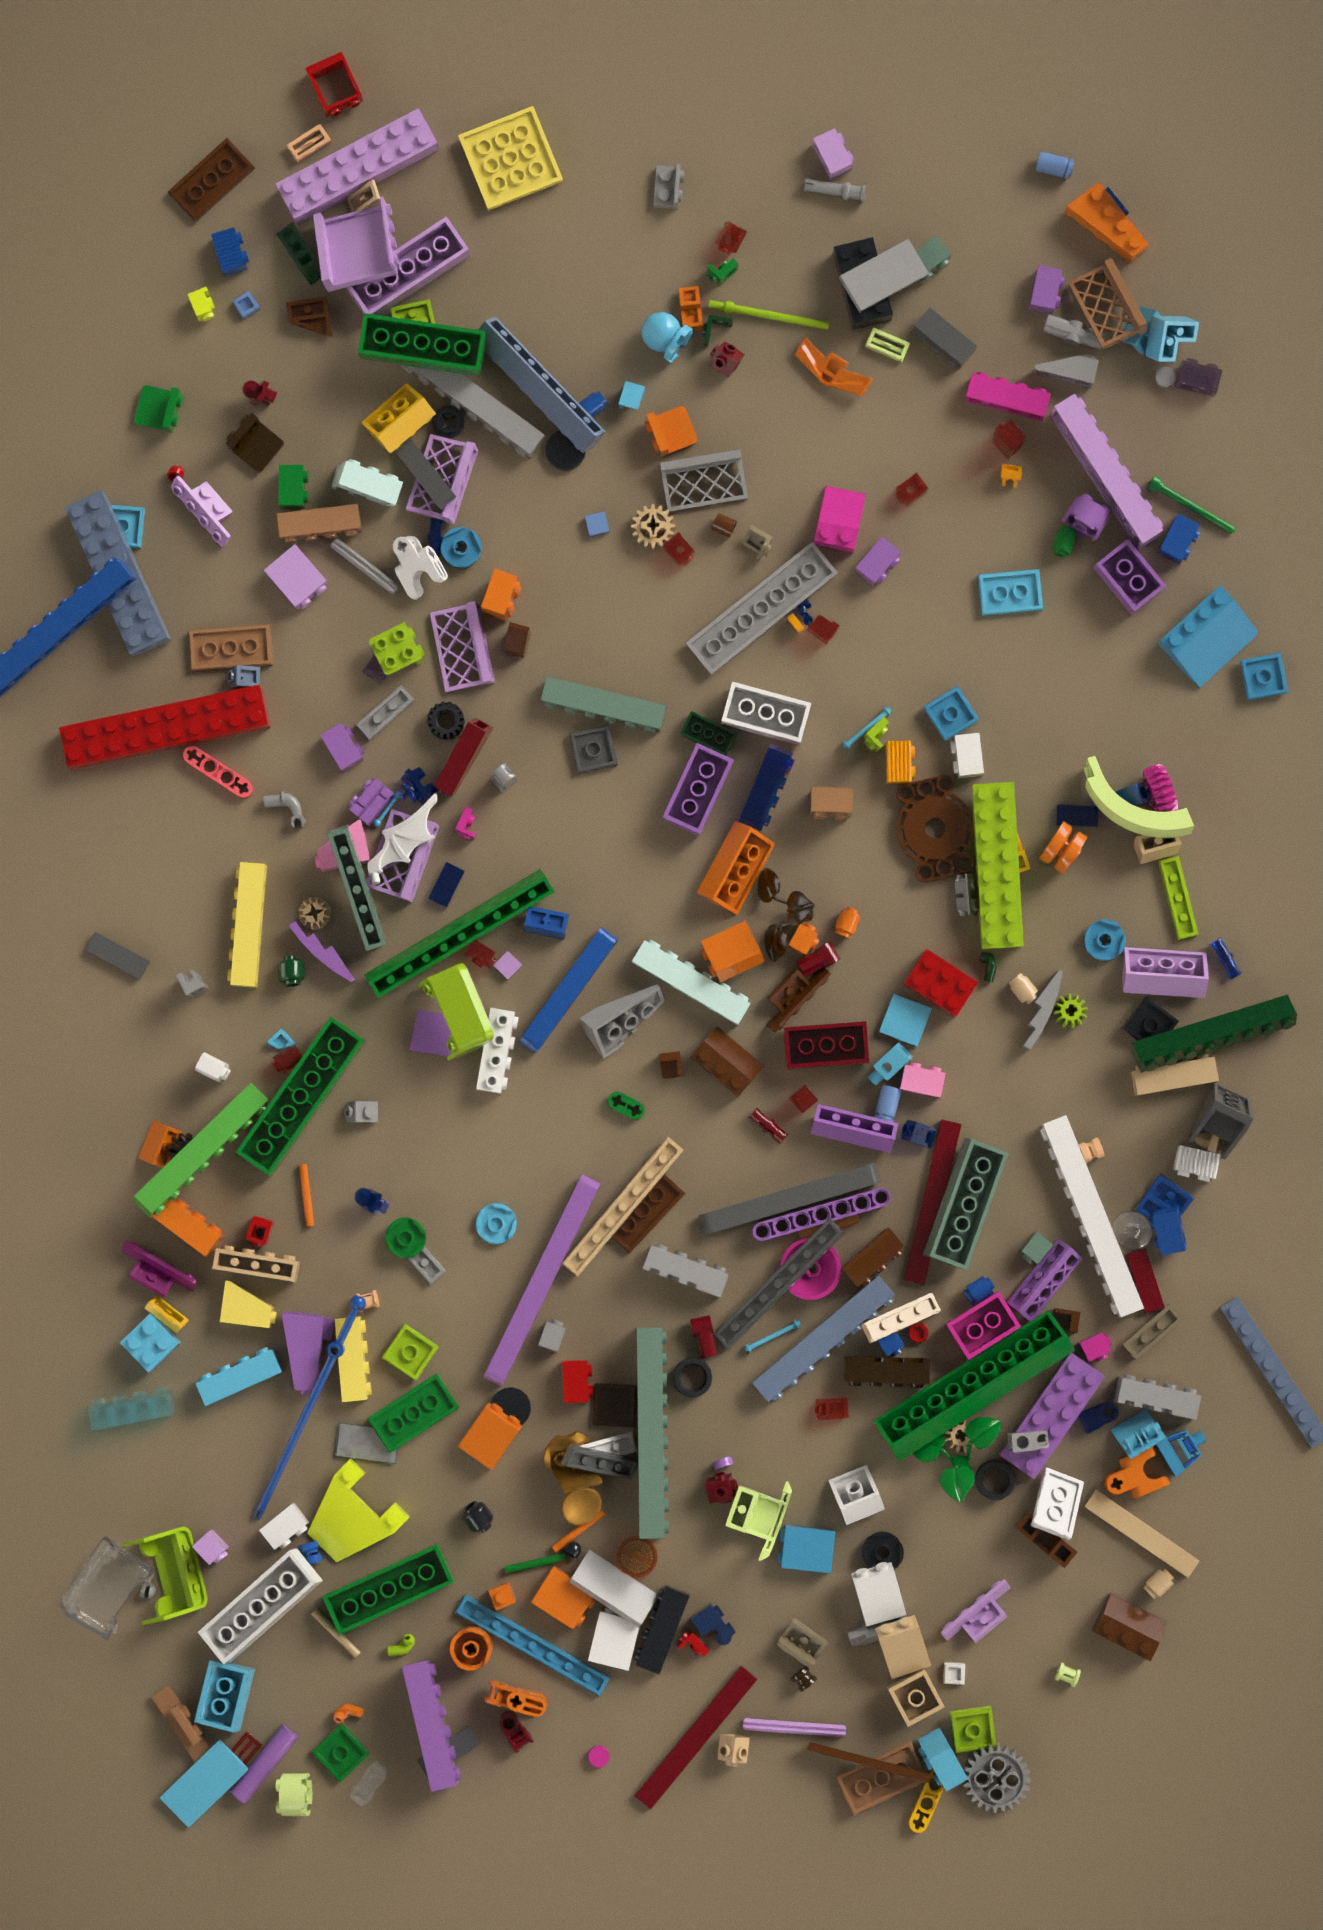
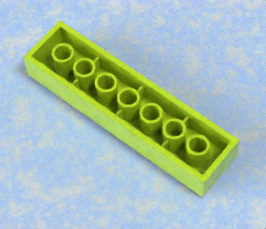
[971,782,1024,949]

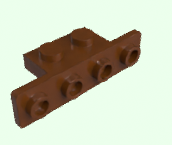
[766,967,831,1033]

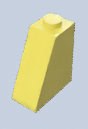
[220,1280,277,1328]

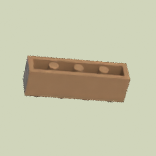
[277,504,362,544]

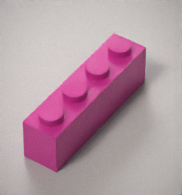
[965,372,1051,421]

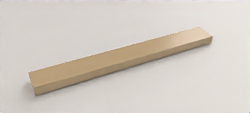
[562,1137,684,1277]

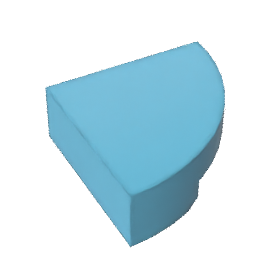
[267,1028,296,1049]

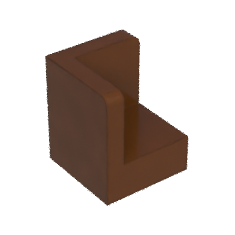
[659,1051,683,1079]
[1054,1308,1081,1333]

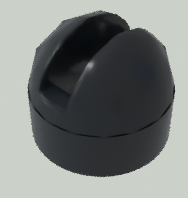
[563,1541,581,1559]

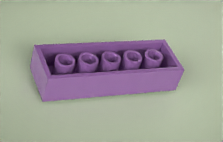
[998,1353,1105,1479]
[402,1659,461,1792]

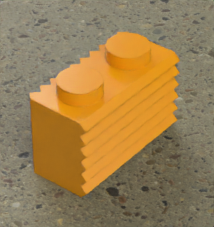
[885,741,915,784]

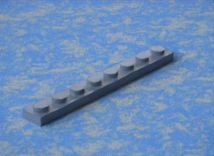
[1220,1297,1323,1448]

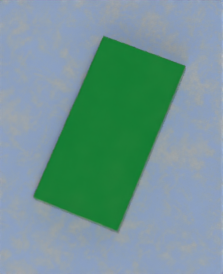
[367,1373,459,1453]

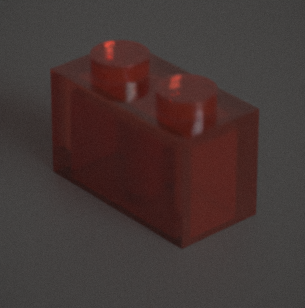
[992,419,1027,460]

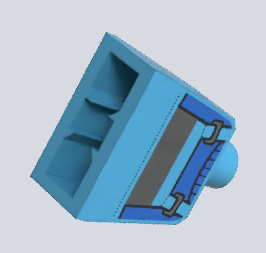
[1155,1429,1207,1477]

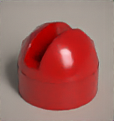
[167,465,185,482]

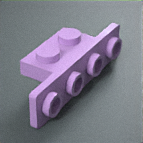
[171,476,233,547]
[941,1579,1011,1643]

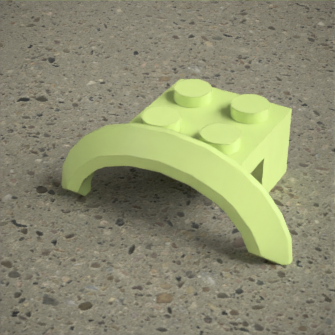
[725,1481,792,1561]

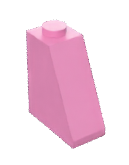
[314,820,370,872]

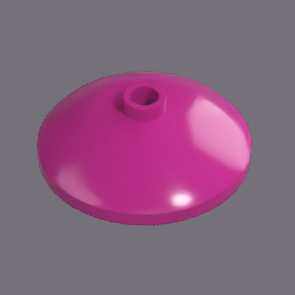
[780,1238,842,1300]

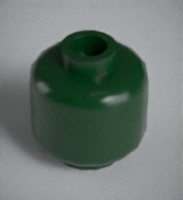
[277,955,305,987]

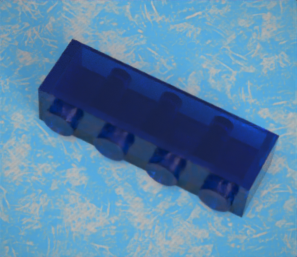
[738,744,795,831]

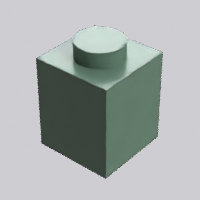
[1020,1232,1053,1265]

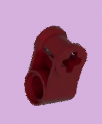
[500,1711,534,1753]

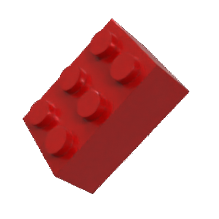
[903,949,978,1018]

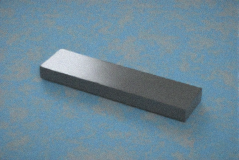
[395,438,456,509]
[561,1444,639,1480]

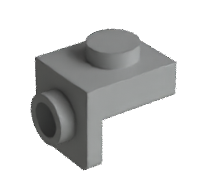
[345,1101,378,1123]

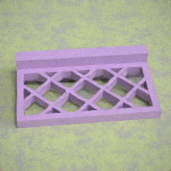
[406,434,478,525]
[430,601,495,693]
[366,809,440,903]

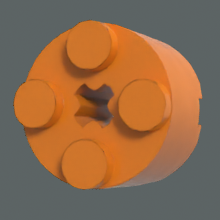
[450,1626,493,1671]

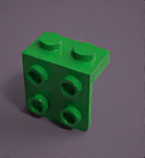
[134,385,184,433]

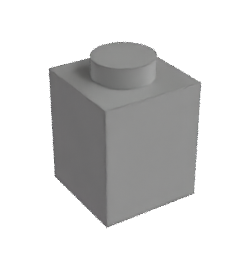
[538,1319,566,1352]

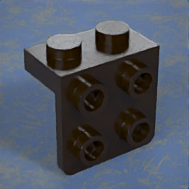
[226,413,284,473]

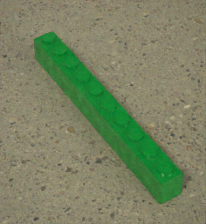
[364,869,555,998]

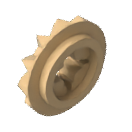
[298,897,331,930]

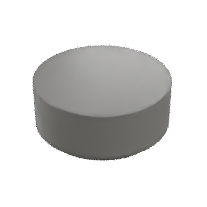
[1154,367,1176,388]

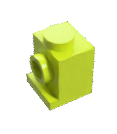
[188,287,215,321]

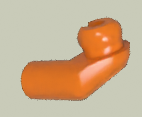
[333,1703,364,1723]

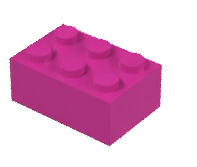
[945,1291,1021,1360]

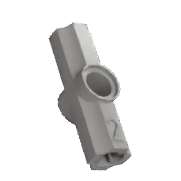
[1043,315,1106,351]

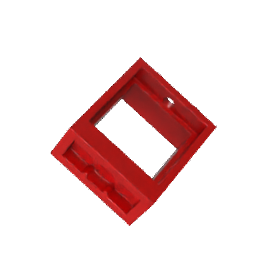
[305,52,363,117]

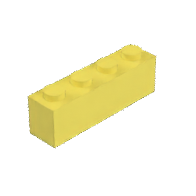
[335,1316,372,1402]

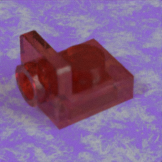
[815,1397,849,1420]

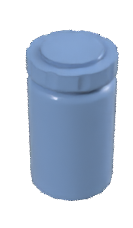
[1035,151,1074,179]
[873,1085,902,1122]

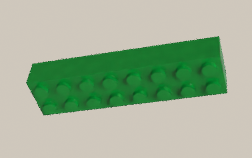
[235,1016,366,1177]

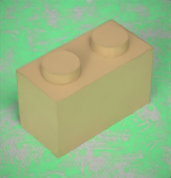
[1133,835,1182,864]

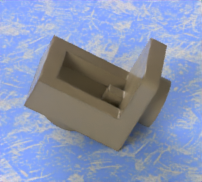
[742,525,773,561]

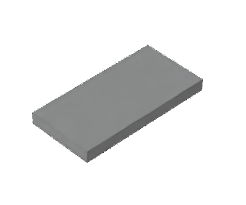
[839,239,929,313]
[569,1550,658,1628]

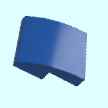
[1136,1173,1194,1219]

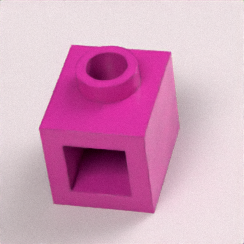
[1078,1332,1112,1362]

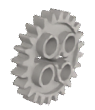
[963,1743,1031,1813]

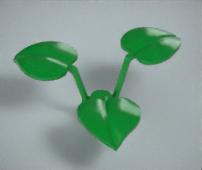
[913,1417,1002,1503]

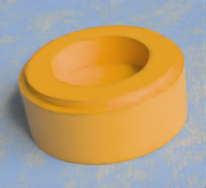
[787,613,805,633]

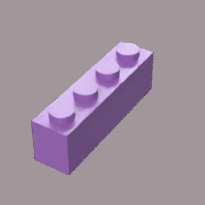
[811,1104,898,1153]

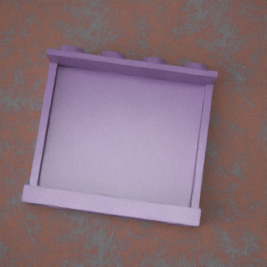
[313,196,400,292]

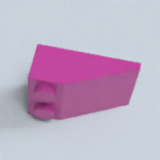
[814,486,866,554]

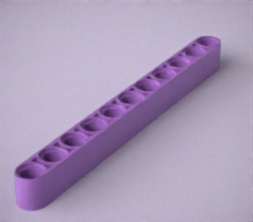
[483,1174,601,1387]

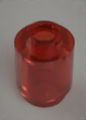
[272,1045,302,1074]

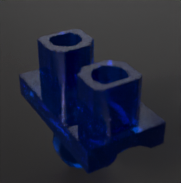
[401,767,437,806]
[354,1188,390,1214]

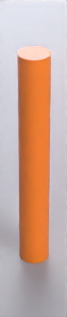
[299,1164,314,1226]
[551,1509,606,1553]

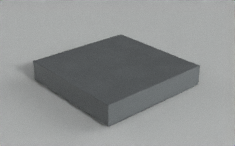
[569,725,618,774]

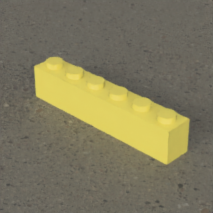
[227,862,267,988]

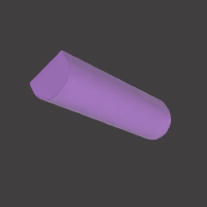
[230,1724,299,1804]

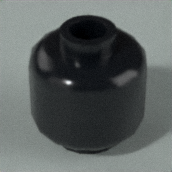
[462,1501,493,1533]

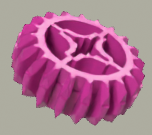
[1142,764,1178,812]

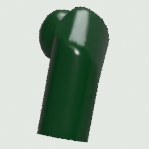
[980,952,997,982]

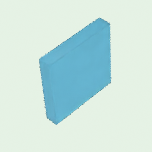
[112,505,145,549]
[879,994,932,1047]

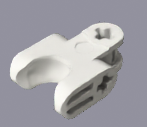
[393,536,448,600]

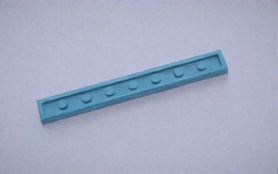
[455,1594,610,1696]

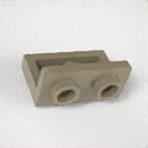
[777,1618,828,1668]

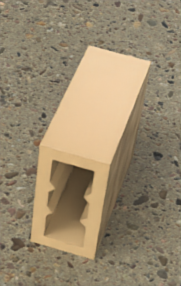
[875,1615,931,1679]

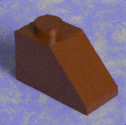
[504,622,531,659]

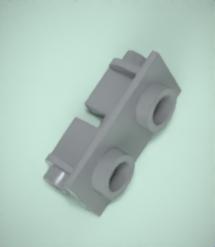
[955,874,978,917]

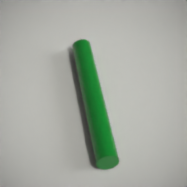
[505,1552,567,1574]

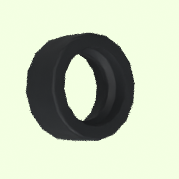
[673,1357,713,1397]
[975,1460,1015,1500]

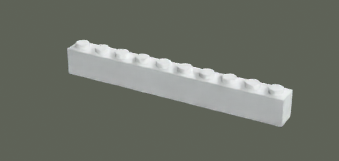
[1040,1115,1144,1317]

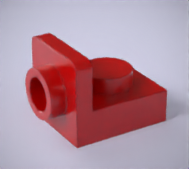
[677,1630,710,1657]

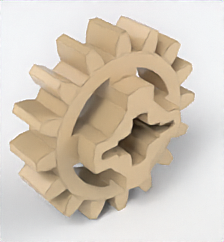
[631,504,675,549]

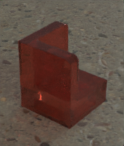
[807,615,840,645]

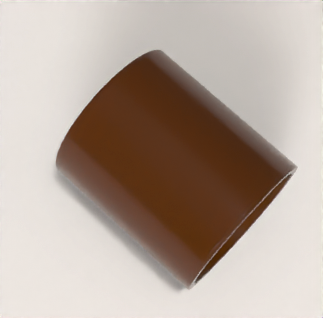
[711,513,737,538]

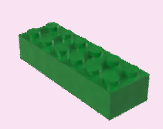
[358,313,487,377]
[322,1543,455,1635]

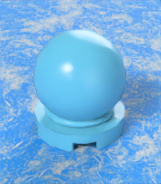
[641,312,693,363]

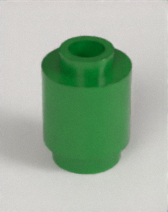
[1051,526,1077,558]

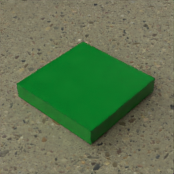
[311,1722,371,1783]

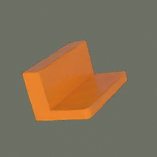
[138,1120,182,1168]

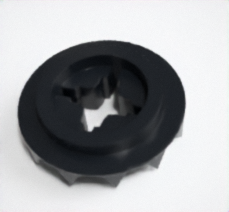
[432,406,465,438]

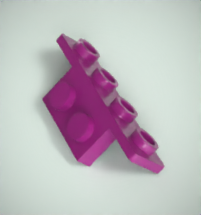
[121,1241,197,1298]

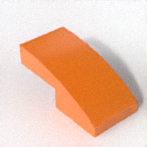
[678,286,703,331]

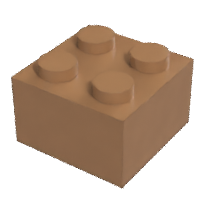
[810,787,853,821]

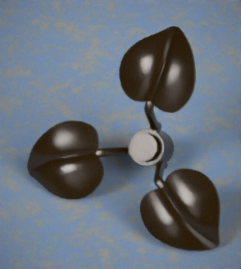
[757,868,816,962]

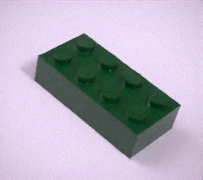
[680,711,737,756]

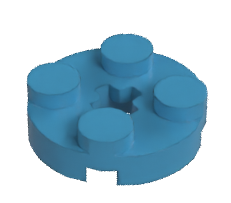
[441,527,482,569]
[1084,919,1126,961]

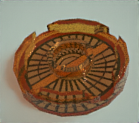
[616,1536,658,1578]

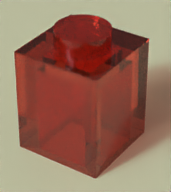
[789,1085,818,1114]

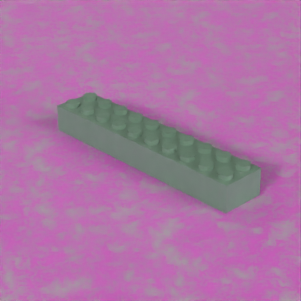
[637,1327,669,1539]

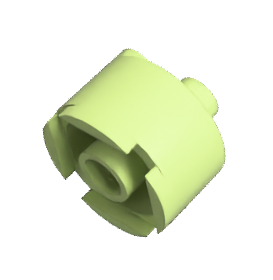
[276,1773,313,1816]

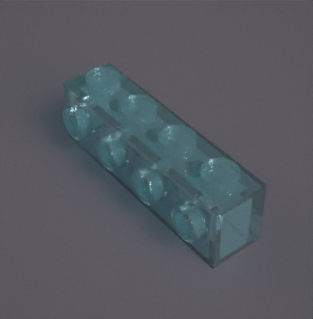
[87,1387,176,1431]

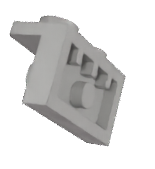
[653,164,684,209]

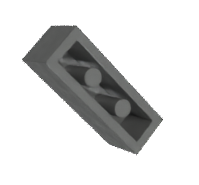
[913,308,977,369]

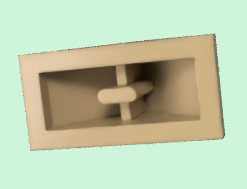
[347,180,381,213]

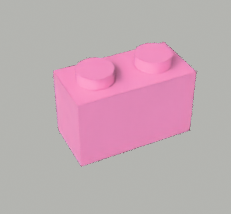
[899,1062,946,1098]

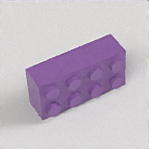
[662,743,734,837]

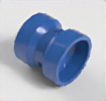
[297,1540,323,1565]

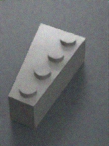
[642,1243,729,1297]
[1113,1374,1202,1420]

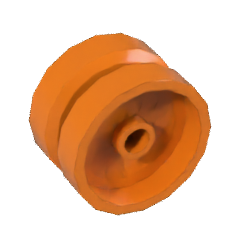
[1039,821,1088,874]

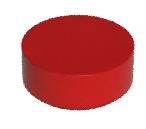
[907,1322,929,1343]

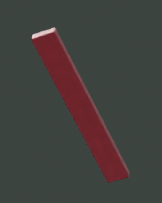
[904,1119,962,1285]
[635,1665,758,1810]

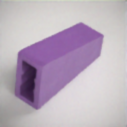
[282,1311,326,1395]

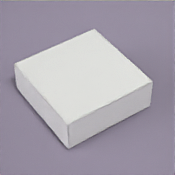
[943,1662,965,1685]

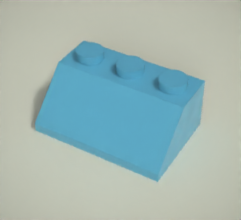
[194,1660,255,1733]

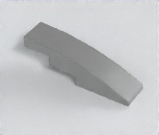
[1022,969,1063,1051]

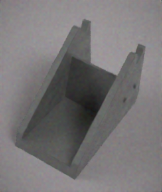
[1188,1083,1254,1159]

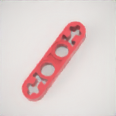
[183,746,253,799]

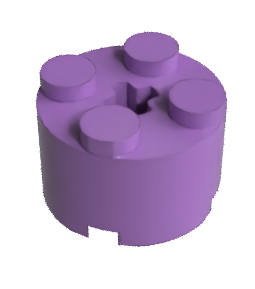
[1062,493,1110,541]

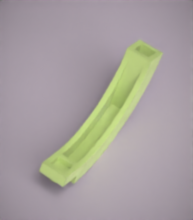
[1084,756,1194,838]

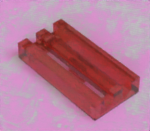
[231,1731,263,1765]

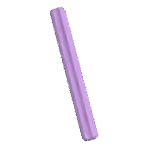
[743,1718,846,1737]

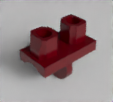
[242,380,277,406]

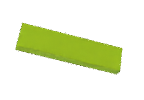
[1158,856,1198,940]

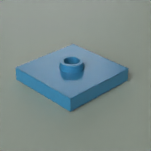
[1240,653,1289,701]
[923,686,980,742]

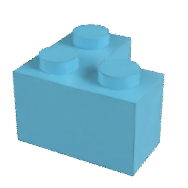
[1145,316,1199,362]
[918,1728,968,1792]

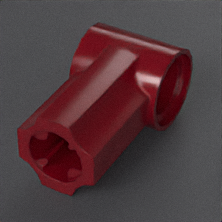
[797,941,841,977]
[690,1315,717,1359]

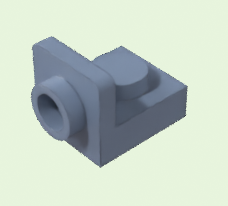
[227,665,260,688]

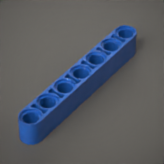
[519,927,618,1054]

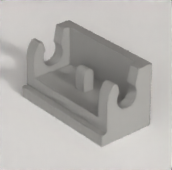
[176,970,209,998]

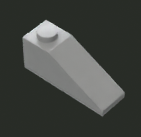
[1032,354,1099,388]

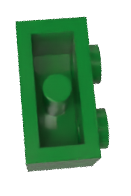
[278,465,309,509]

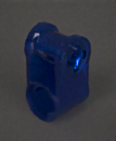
[1078,1402,1119,1434]

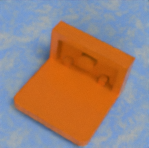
[644,406,698,457]

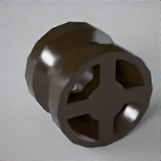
[791,1666,817,1692]

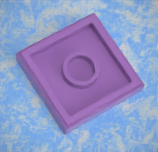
[410,1009,451,1057]

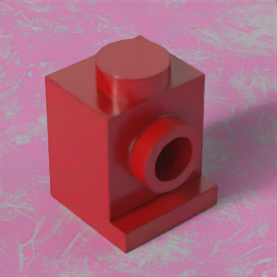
[246,1215,275,1248]

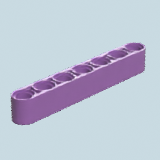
[752,1188,891,1241]

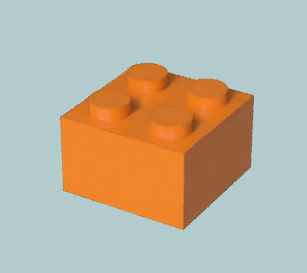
[481,568,521,622]

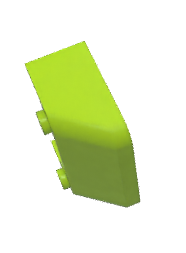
[417,963,494,1061]
[122,1527,208,1625]

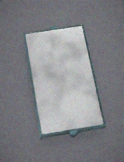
[335,1422,400,1464]

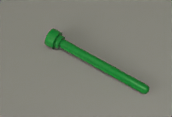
[1146,475,1235,533]

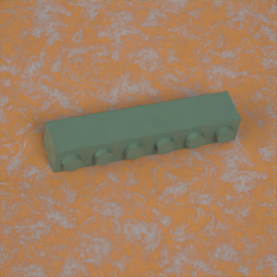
[541,677,666,734]
[328,825,386,951]

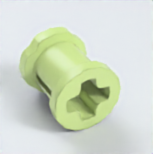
[1055,1662,1081,1687]

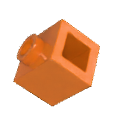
[788,923,819,956]

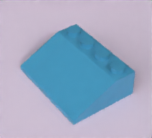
[1158,585,1259,688]

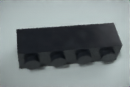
[634,1585,690,1675]

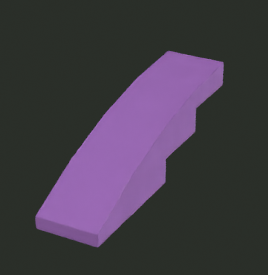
[288,921,356,983]

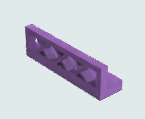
[1006,1239,1083,1322]

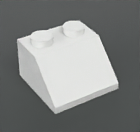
[828,1465,885,1525]

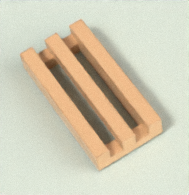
[286,124,332,163]

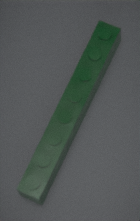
[1132,994,1297,1073]

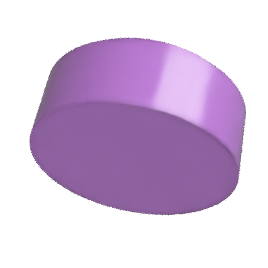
[712,1456,734,1471]

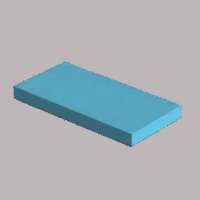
[160,1739,249,1828]

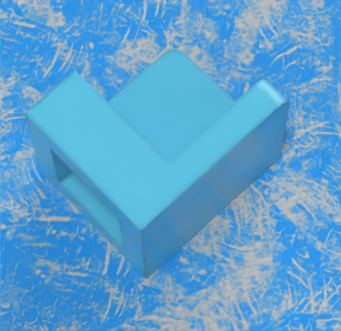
[618,381,645,410]

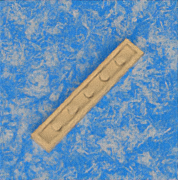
[1084,1489,1200,1578]

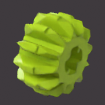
[1053,993,1088,1029]

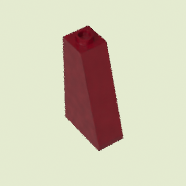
[434,718,493,796]

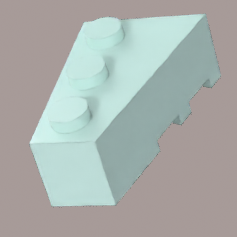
[330,459,403,507]

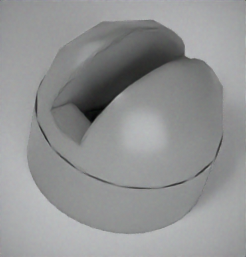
[139,1583,157,1600]

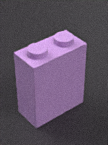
[264,544,328,610]

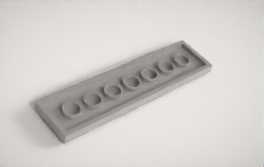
[686,542,838,675]

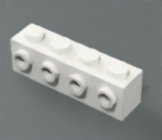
[476,1008,519,1094]

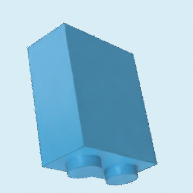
[777,1525,835,1573]

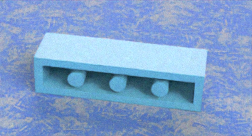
[195,1347,284,1406]

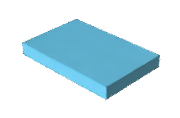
[978,569,1043,616]

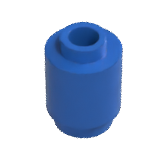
[579,391,608,418]
[963,1276,995,1305]

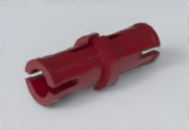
[749,1108,788,1144]

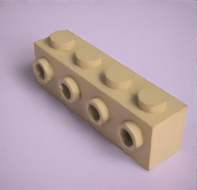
[212,1245,300,1282]

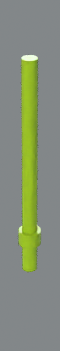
[708,300,829,330]

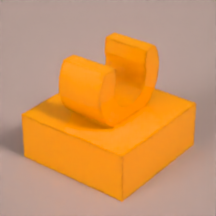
[1001,464,1022,488]

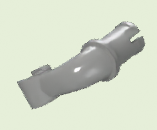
[264,791,306,828]

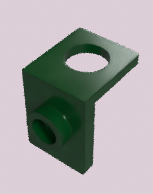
[702,315,733,347]

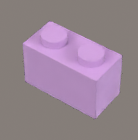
[812,128,854,180]
[192,1529,229,1565]

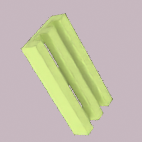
[865,327,910,363]

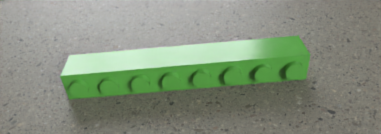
[132,1083,269,1218]

